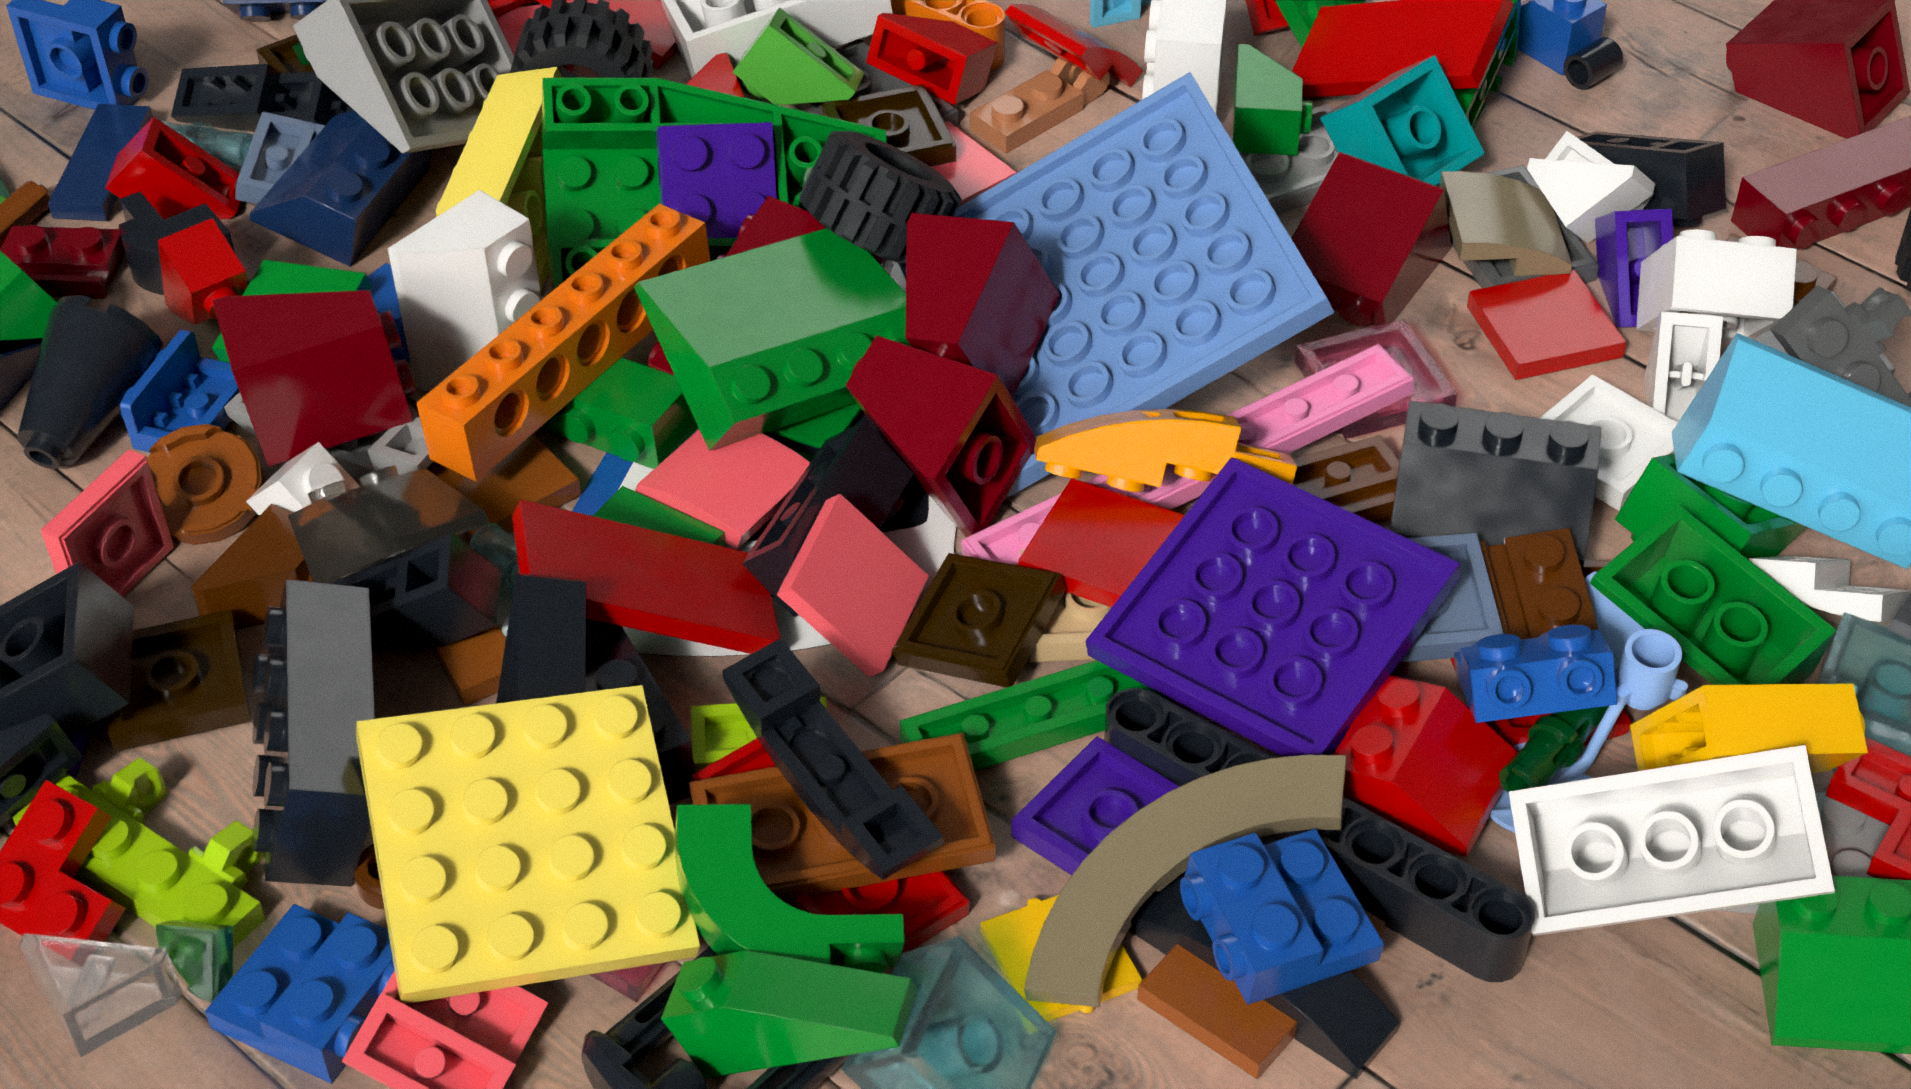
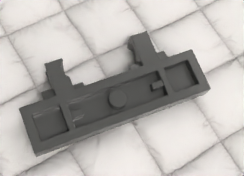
[1770,285,1911,407]

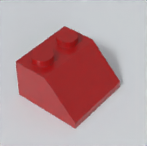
[1334,676,1517,857]

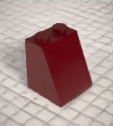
[1726,0,1910,139]
[1291,151,1451,330]
[905,213,1060,399]
[212,290,417,467]
[845,335,1036,537]

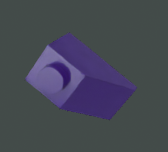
[1595,209,1673,328]

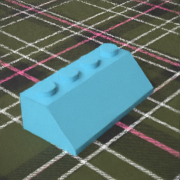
[1672,333,1911,569]

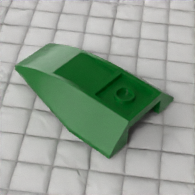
[542,78,887,291]

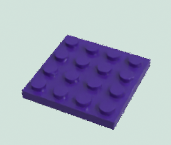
[1085,457,1460,757]

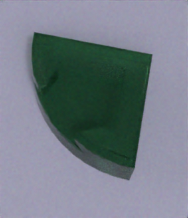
[156,920,233,1002]

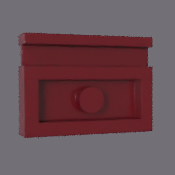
[0,225,125,299]

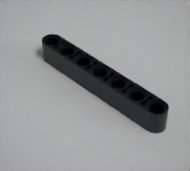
[1104,688,1535,982]

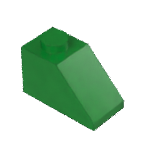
[1232,44,1312,156]

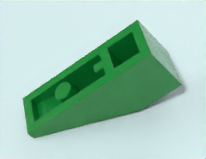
[661,950,918,1078]

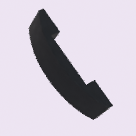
[722,638,943,880]
[1128,874,1400,1079]

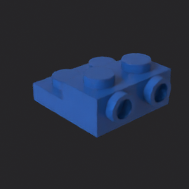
[6,0,149,110]
[1454,625,1617,723]
[1180,829,1384,1005]
[205,904,395,1084]

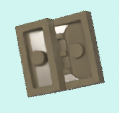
[1439,171,1572,276]

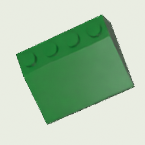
[634,228,912,451]

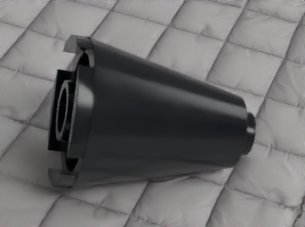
[17,295,163,469]

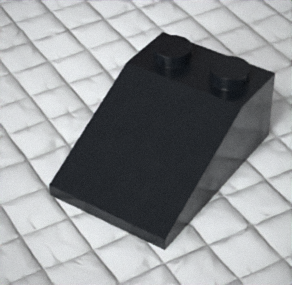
[0,561,134,734]

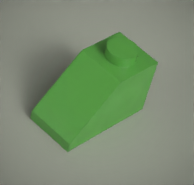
[732,7,864,105]

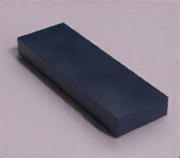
[48,104,153,221]

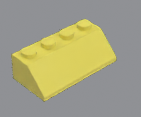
[436,67,562,291]

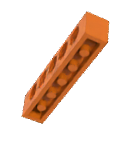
[416,203,710,482]

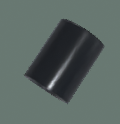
[1564,37,1623,90]

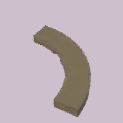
[1024,755,1346,1007]

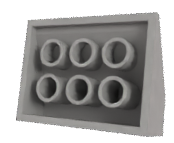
[293,0,514,154]

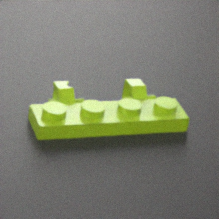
[12,757,266,967]

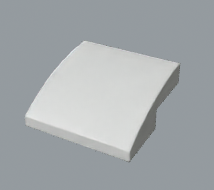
[1749,555,1911,622]

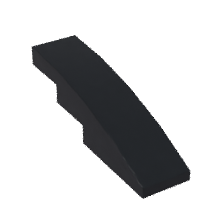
[171,64,353,132]

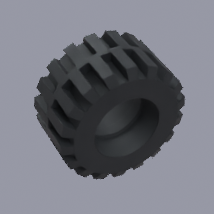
[510,0,653,78]
[799,131,962,264]

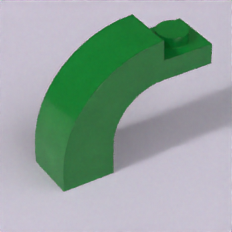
[675,804,904,973]

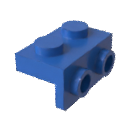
[120,329,240,453]

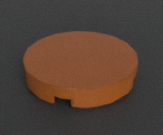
[147,424,264,545]

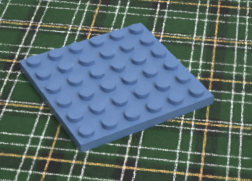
[898,72,1335,497]

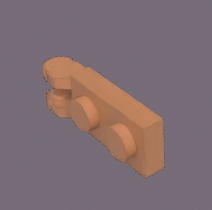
[970,58,1111,154]

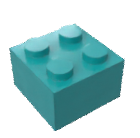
[1320,55,1485,186]

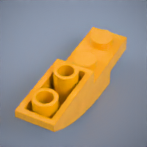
[1034,409,1297,492]

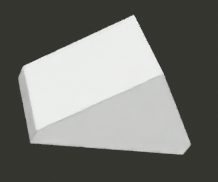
[1527,158,1655,244]
[1644,312,1723,422]

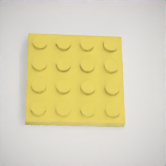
[356,685,700,1004]

